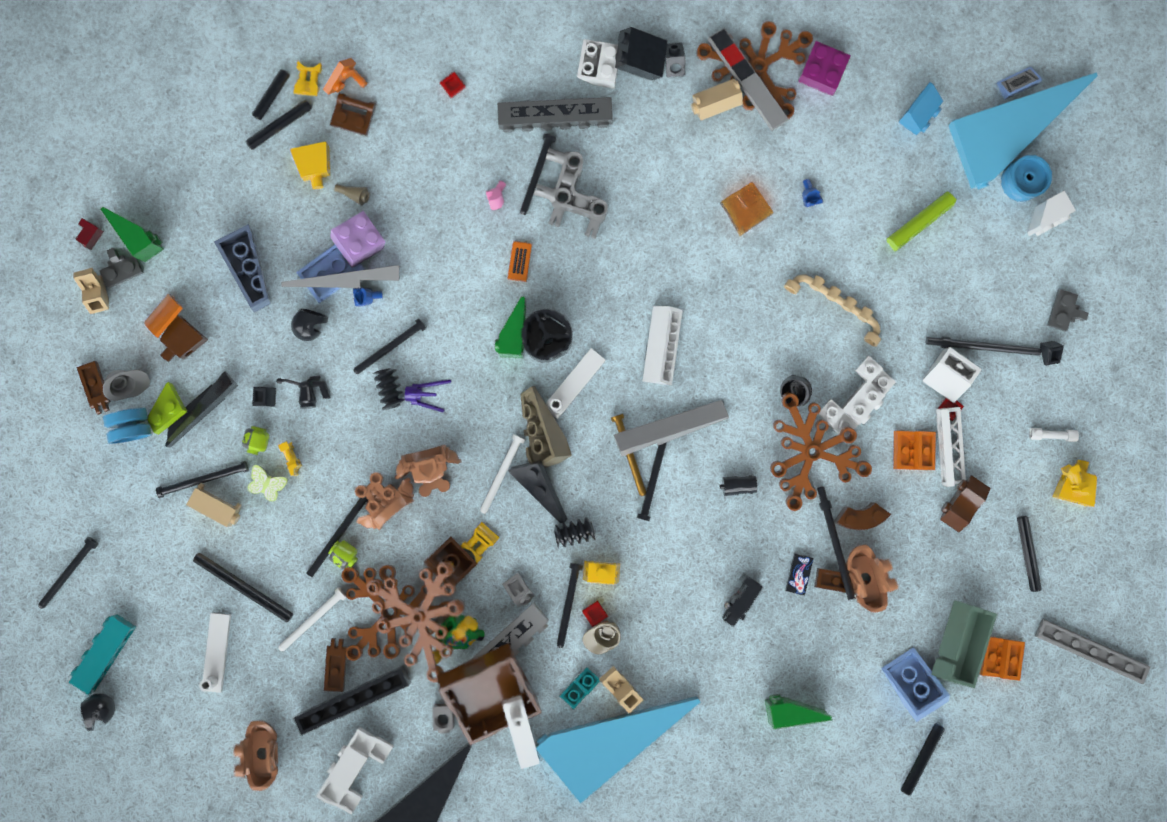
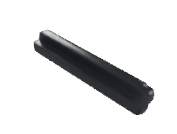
[252,69,290,120]

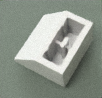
[577,39,618,89]
[1028,191,1076,236]
[922,347,982,403]

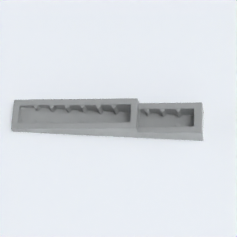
[281,265,399,288]
[614,400,729,457]

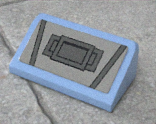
[996,66,1042,100]

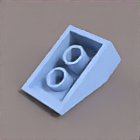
[882,647,950,722]

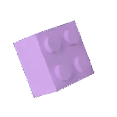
[330,211,385,268]

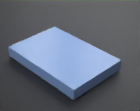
[296,244,365,304]

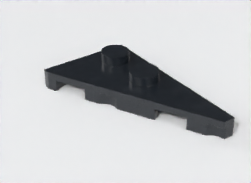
[508,460,567,523]

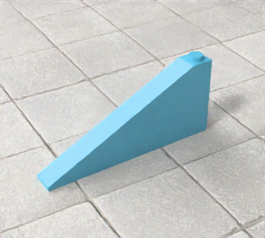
[948,72,1098,190]
[535,696,700,803]

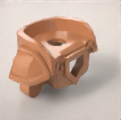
[395,444,462,497]
[355,472,414,531]
[846,544,898,613]
[234,720,278,791]

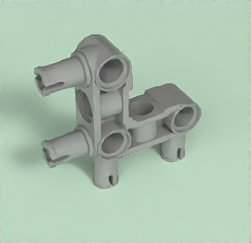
[534,148,608,239]

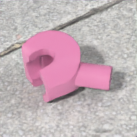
[486,181,506,210]

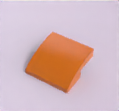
[144,293,183,338]
[893,431,936,470]
[979,637,1025,681]

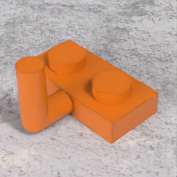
[323,58,368,94]

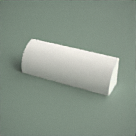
[643,306,683,385]

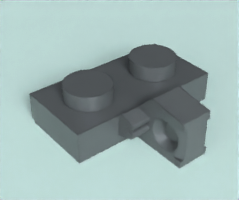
[99,248,143,288]
[1047,289,1089,331]

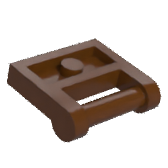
[330,93,376,136]

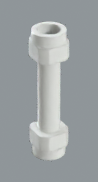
[1029,428,1079,442]

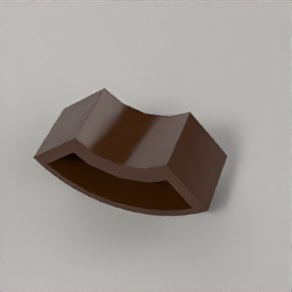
[940,475,991,532]
[834,502,891,530]

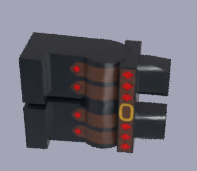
[722,573,763,627]

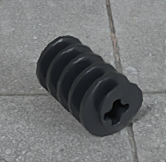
[373,368,405,410]
[554,517,596,549]

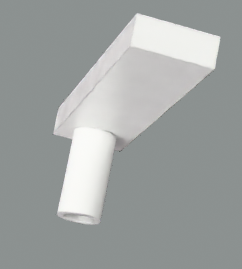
[546,348,606,419]
[200,613,231,693]
[502,695,540,769]

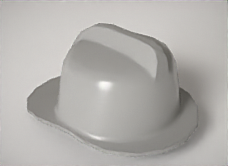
[103,370,150,401]

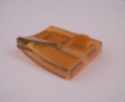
[720,182,774,236]

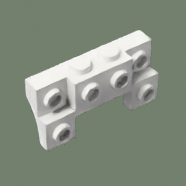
[818,356,896,437]
[316,727,394,814]

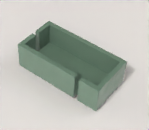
[931,600,997,689]

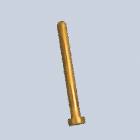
[611,414,646,496]

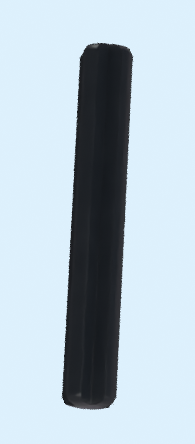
[246,100,312,150]
[1017,516,1042,592]
[901,723,945,796]

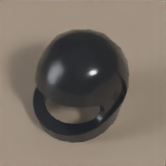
[291,308,329,341]
[780,375,812,407]
[80,693,115,731]

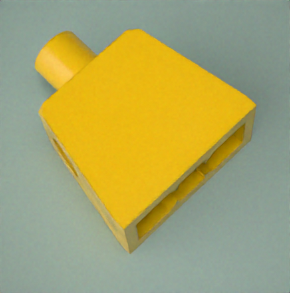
[290,141,330,190]
[1052,460,1097,507]
[583,560,620,584]

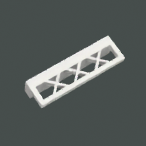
[936,407,966,487]

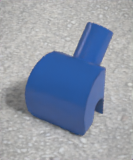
[802,179,823,207]
[353,288,383,306]

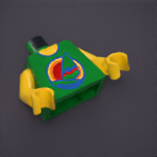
[433,614,485,665]

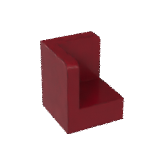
[76,218,104,250]

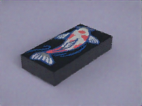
[785,553,814,596]

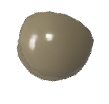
[582,621,621,655]

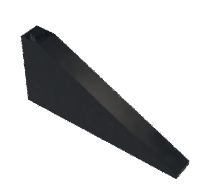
[374,742,472,822]

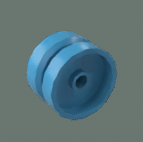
[1001,155,1052,202]
[103,408,152,444]

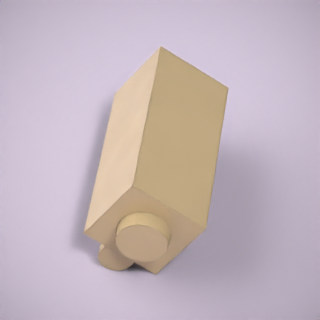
[691,79,743,120]
[186,483,241,527]

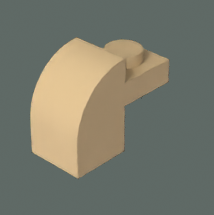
[73,268,109,314]
[599,666,644,713]

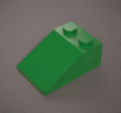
[100,207,164,262]
[495,297,527,359]
[765,694,832,729]

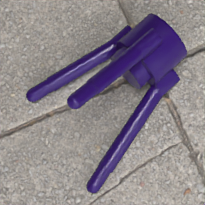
[405,380,451,412]

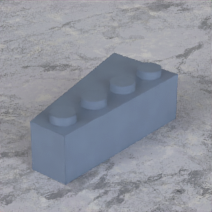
[214,224,271,313]

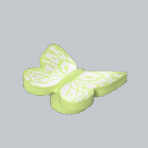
[247,465,288,501]

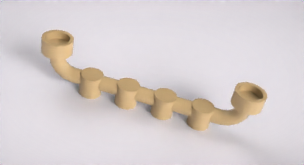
[784,275,881,347]

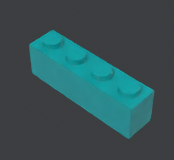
[68,614,137,695]

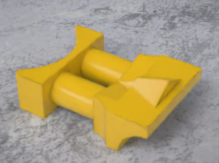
[294,61,322,96]
[278,441,302,476]
[1061,464,1094,496]
[461,522,500,563]

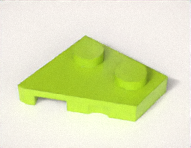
[147,382,187,435]

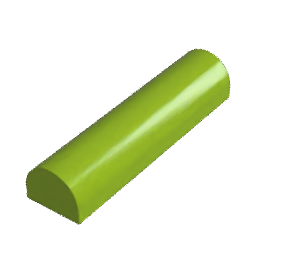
[886,192,957,251]

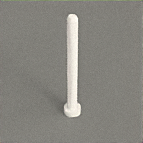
[480,434,525,514]
[278,587,347,651]

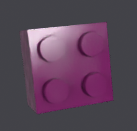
[798,41,851,96]

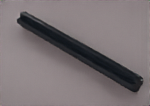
[193,553,293,622]

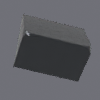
[1040,341,1064,366]
[252,387,276,407]

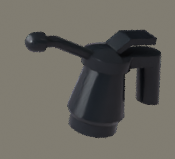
[276,376,330,409]

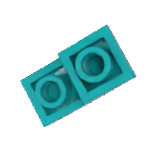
[559,667,600,710]

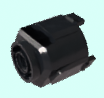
[521,309,573,363]

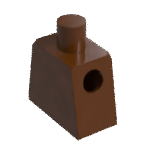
[160,315,208,362]

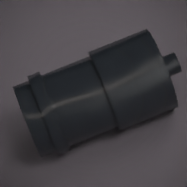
[719,475,757,496]

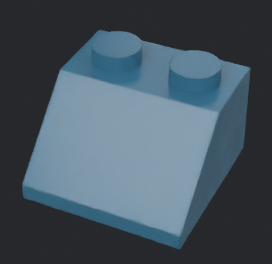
[899,82,943,136]

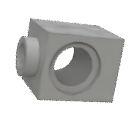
[432,703,454,734]

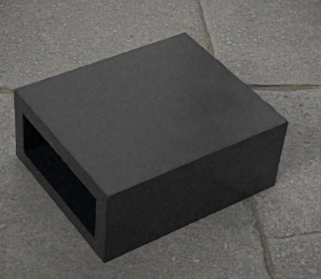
[615,27,667,80]

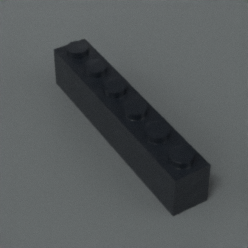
[293,665,412,736]

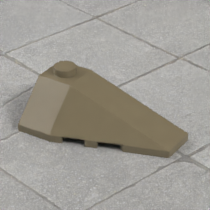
[521,386,572,468]

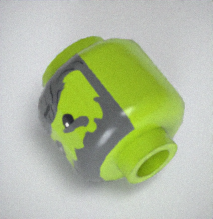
[242,426,270,455]
[328,541,358,569]

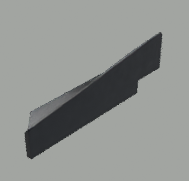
[165,371,238,448]

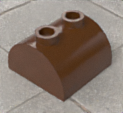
[423,536,477,590]

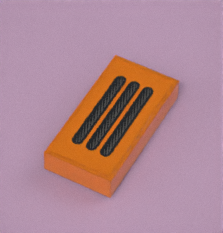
[508,241,532,282]

